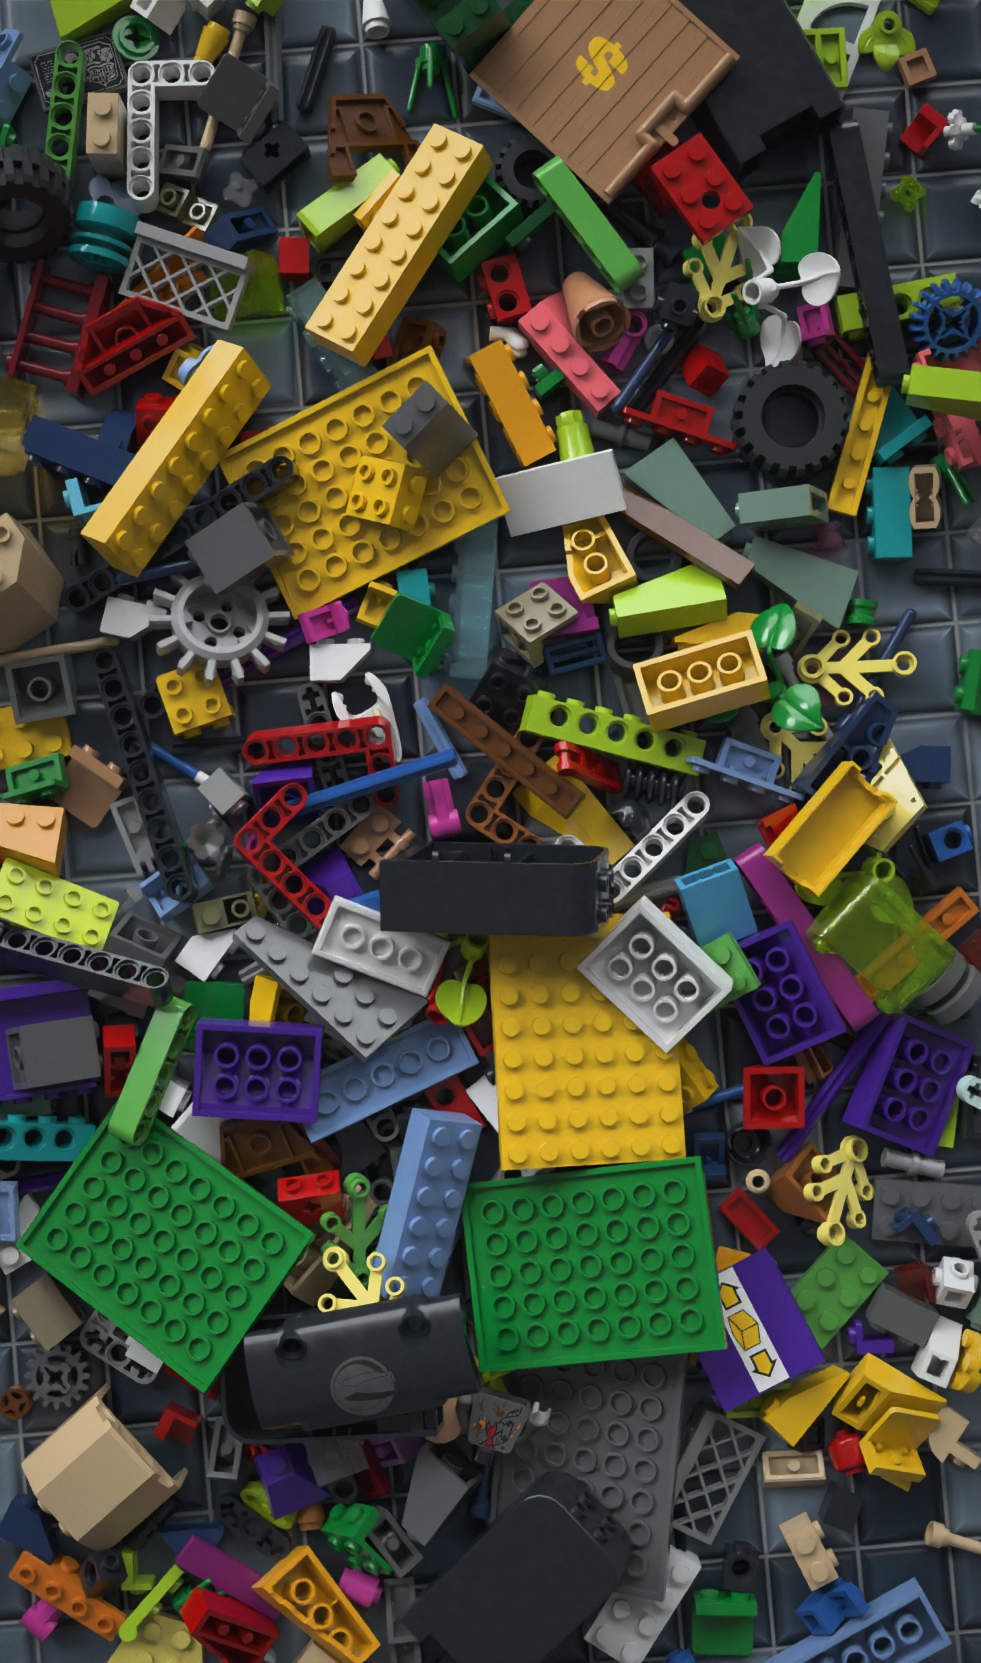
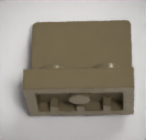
[495,582,578,668]

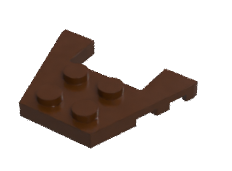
[327,93,421,183]
[219,1118,335,1180]

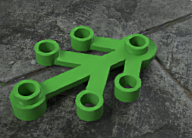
[320,1172,388,1290]

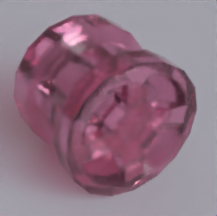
[812,521,846,551]

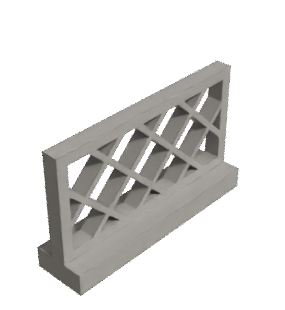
[118,221,257,332]
[672,1400,766,1545]

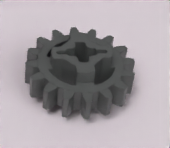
[24,1340,93,1410]

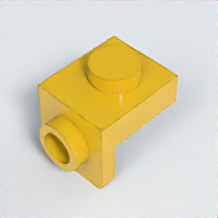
[355,581,399,629]

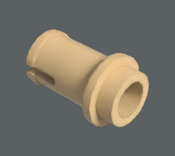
[746,1169,770,1194]

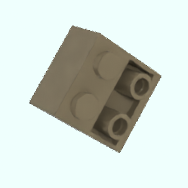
[10,1272,88,1352]

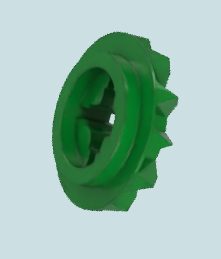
[111,15,160,62]

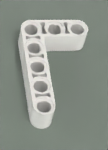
[127,60,215,213]
[555,791,710,908]

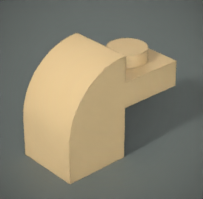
[925,1403,981,1470]

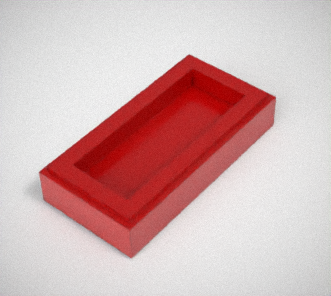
[717,1186,781,1251]

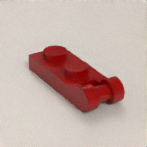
[554,741,622,794]

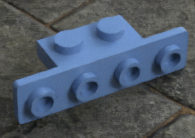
[0,29,34,130]
[685,737,805,804]

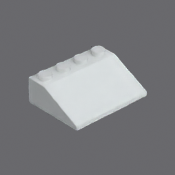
[576,895,733,1053]

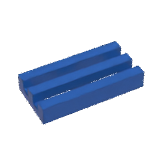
[543,632,607,677]

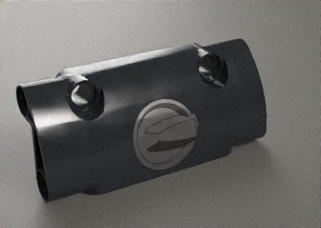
[244,1293,481,1431]

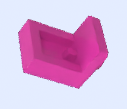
[796,303,836,348]
[297,601,350,644]

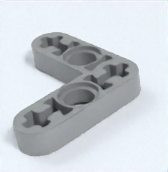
[80,1309,160,1384]

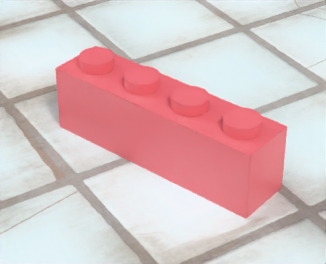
[518,290,621,419]

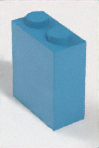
[674,858,758,947]

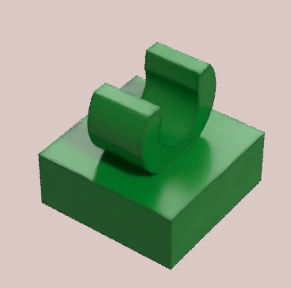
[531,363,565,402]

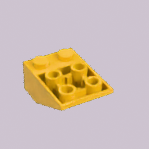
[832,1352,947,1432]

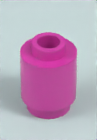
[338,1567,384,1609]

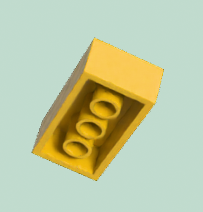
[633,629,771,733]

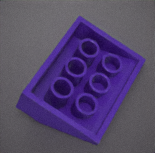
[733,919,847,1066]
[842,1008,976,1157]
[192,1017,325,1123]

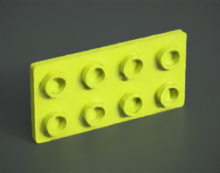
[0,857,119,950]

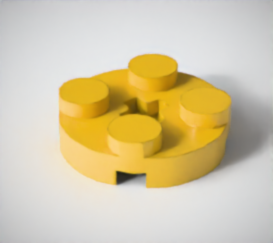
[948,1329,981,1394]

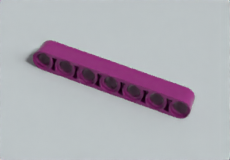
[733,842,880,1033]

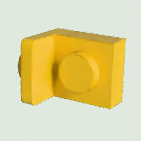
[162,343,204,391]

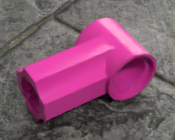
[600,310,648,374]
[423,778,463,841]
[19,1598,64,1642]

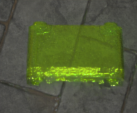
[805,875,957,1014]

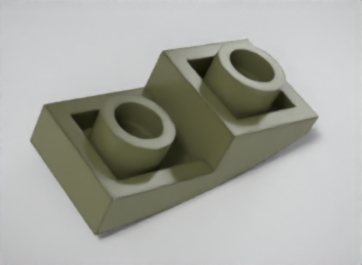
[155,182,223,234]

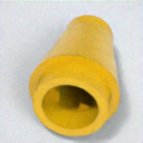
[193,20,231,64]

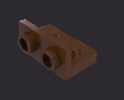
[388,316,447,367]

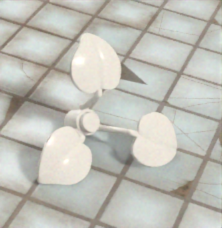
[737,226,841,367]

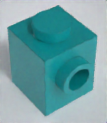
[396,568,437,606]

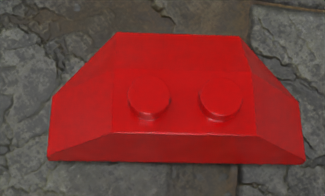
[75,296,196,397]

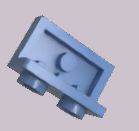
[139,851,215,924]

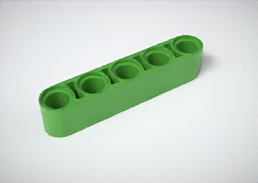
[45,40,87,191]
[531,156,645,294]
[108,996,197,1147]

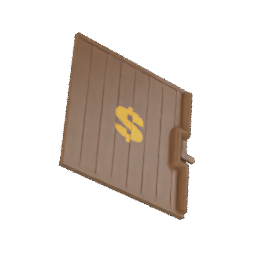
[469,0,741,205]

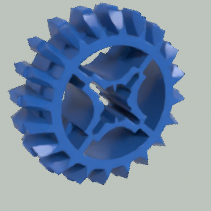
[908,278,981,363]

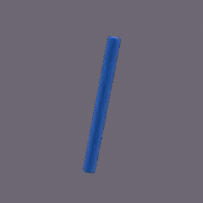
[286,748,458,818]

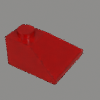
[743,1062,805,1130]

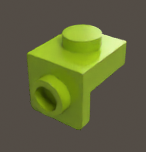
[121,1544,156,1595]

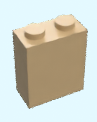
[86,92,127,179]

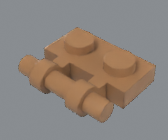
[339,805,417,880]

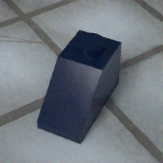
[204,206,278,255]
[98,408,137,454]
[0,1493,60,1561]

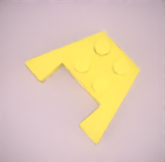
[864,737,928,853]
[107,1611,204,1663]

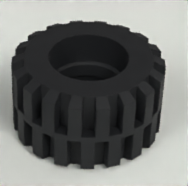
[495,133,571,218]

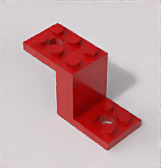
[632,132,754,246]

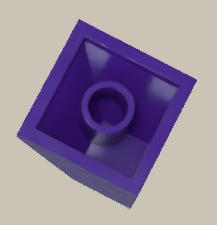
[252,758,321,827]
[288,846,366,915]
[253,1442,332,1520]

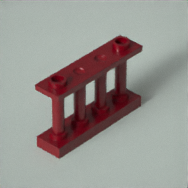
[5,259,114,400]

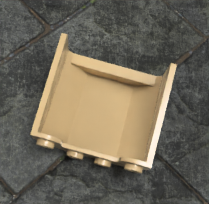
[0,512,65,655]
[21,1382,189,1551]

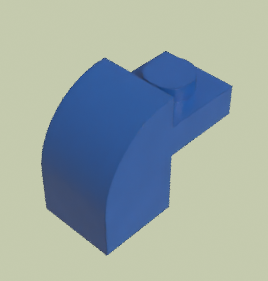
[795,1576,870,1636]

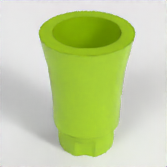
[555,410,595,461]

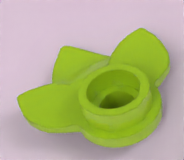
[857,10,916,73]

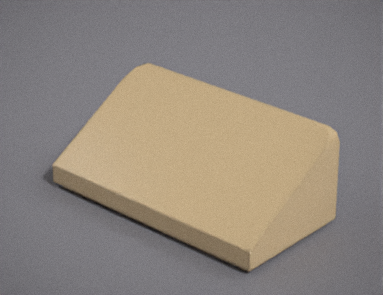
[761,1449,826,1488]

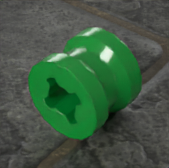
[845,599,878,628]

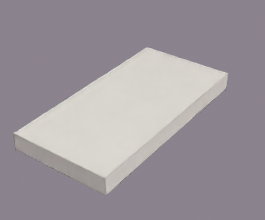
[496,449,628,537]
[312,895,451,998]

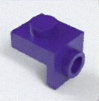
[847,1318,894,1358]

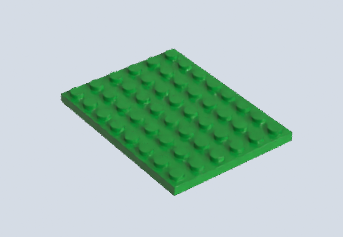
[15,1099,317,1394]
[462,1156,728,1373]

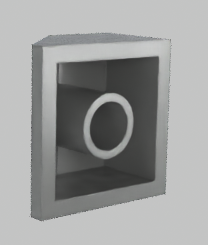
[4,654,77,725]

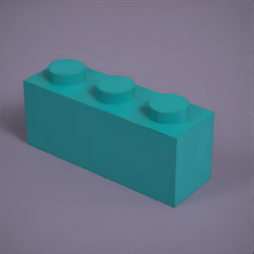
[863,466,913,563]

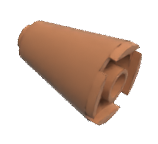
[562,271,631,352]

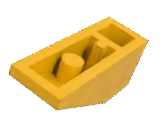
[756,1365,851,1447]

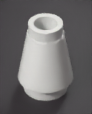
[362,0,391,39]

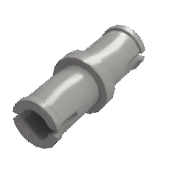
[881,1147,945,1180]

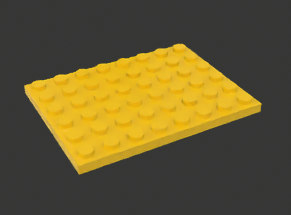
[218,345,512,620]
[488,912,686,1170]

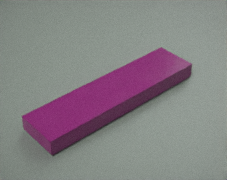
[175,1534,280,1620]

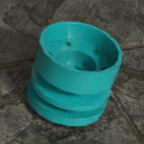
[67,201,141,274]

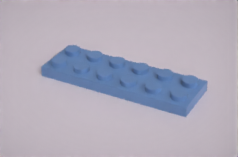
[302,1019,479,1144]

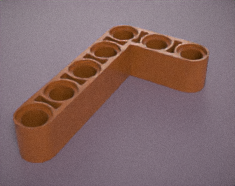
[466,709,559,844]

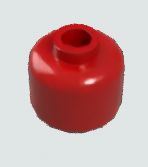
[826,1428,868,1477]

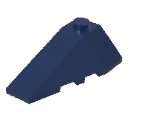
[791,691,899,801]

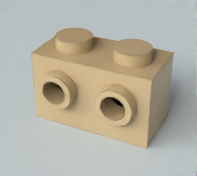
[779,1512,839,1591]

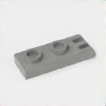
[109,795,157,880]

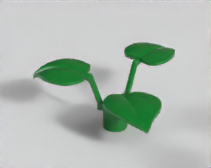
[703,603,823,732]

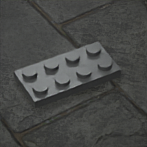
[869,1177,981,1247]

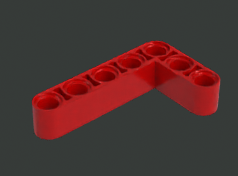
[242,716,401,808]
[233,783,332,932]

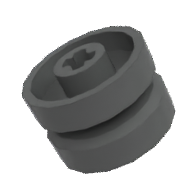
[906,946,981,1025]

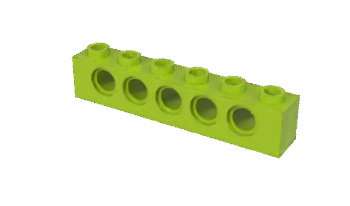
[519,691,706,776]

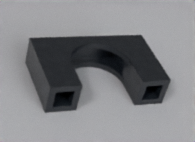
[249,1119,387,1225]

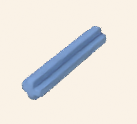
[413,697,468,780]

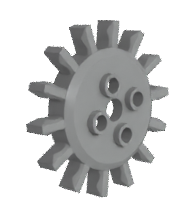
[148,569,290,687]

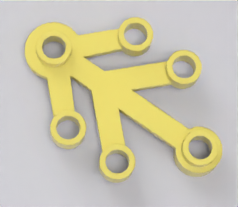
[682,213,753,323]
[797,628,917,708]
[760,712,828,791]
[803,1135,874,1247]
[318,1247,406,1312]

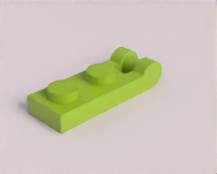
[119,1563,185,1642]

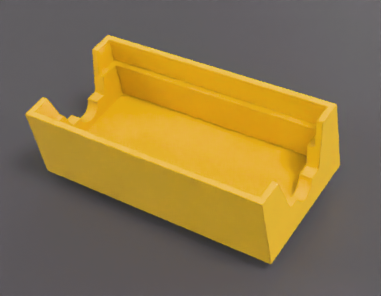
[763,761,898,897]

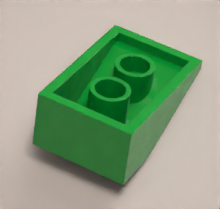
[772,172,821,280]

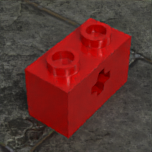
[103,1024,136,1098]
[278,1170,346,1224]

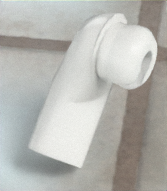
[489,326,529,358]

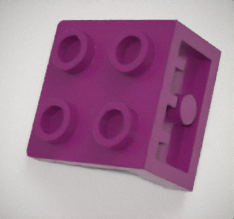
[529,576,599,642]

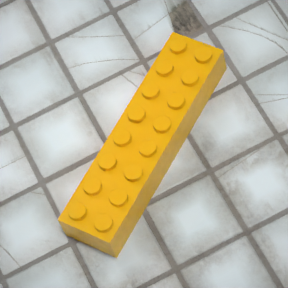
[305,123,494,368]
[80,340,272,578]

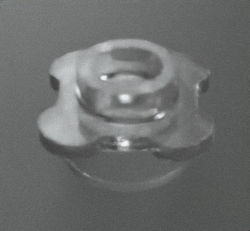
[223,172,258,208]

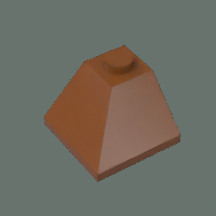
[765,1141,839,1223]

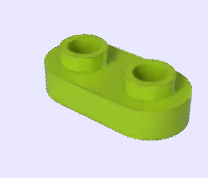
[240,1480,297,1529]

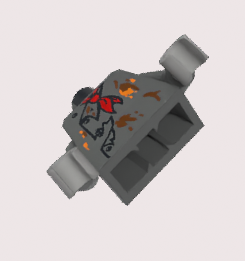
[455,1386,552,1465]

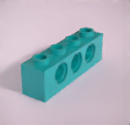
[0,1114,96,1162]

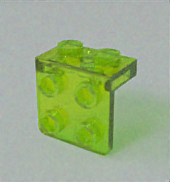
[207,249,285,322]

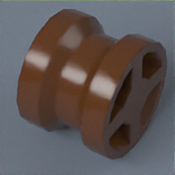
[0,1384,34,1420]

